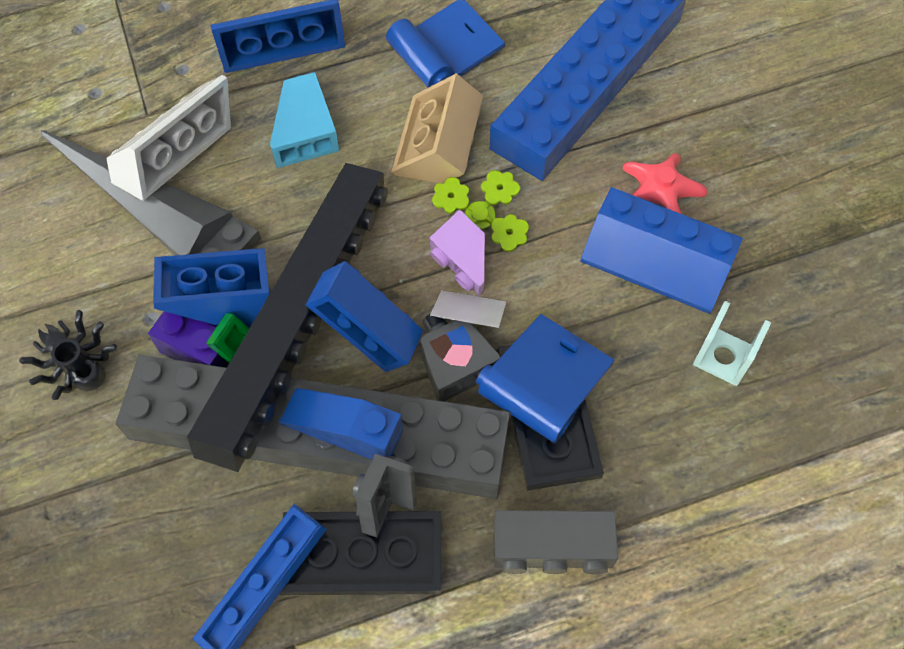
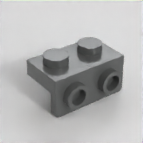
[352,454,417,537]

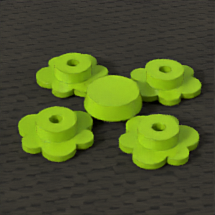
[432,170,529,252]

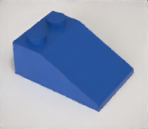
[153,248,269,328]

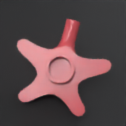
[622,153,708,214]

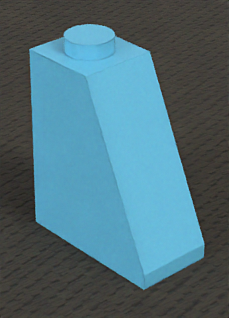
[270,72,339,168]

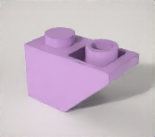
[429,210,485,296]

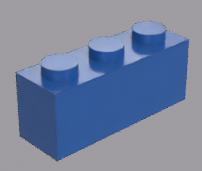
[306,261,423,372]

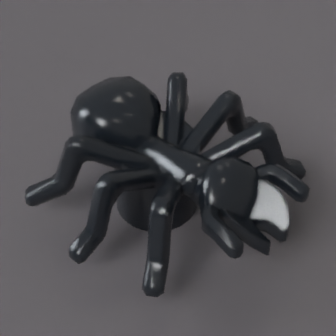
[19,310,117,400]

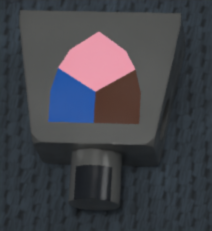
[419,313,500,402]

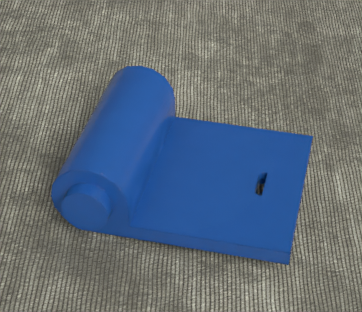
[386,0,505,88]
[476,314,615,444]

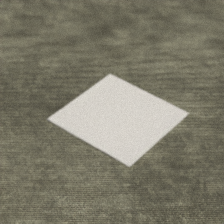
[430,290,506,328]

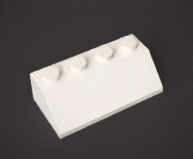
[106,75,231,201]

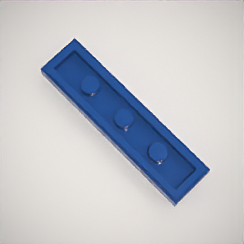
[192,504,327,649]

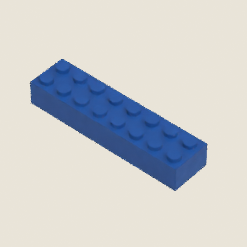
[489,0,686,181]

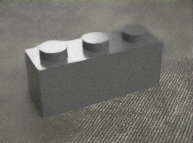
[493,510,618,574]

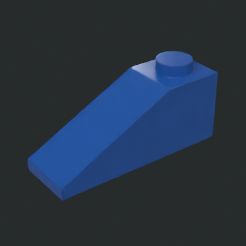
[279,388,403,460]

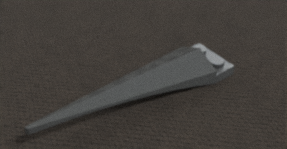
[40,130,262,255]

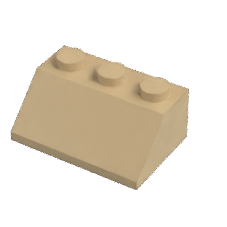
[391,73,483,183]

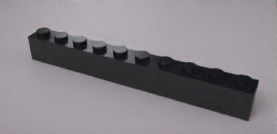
[187,163,388,472]

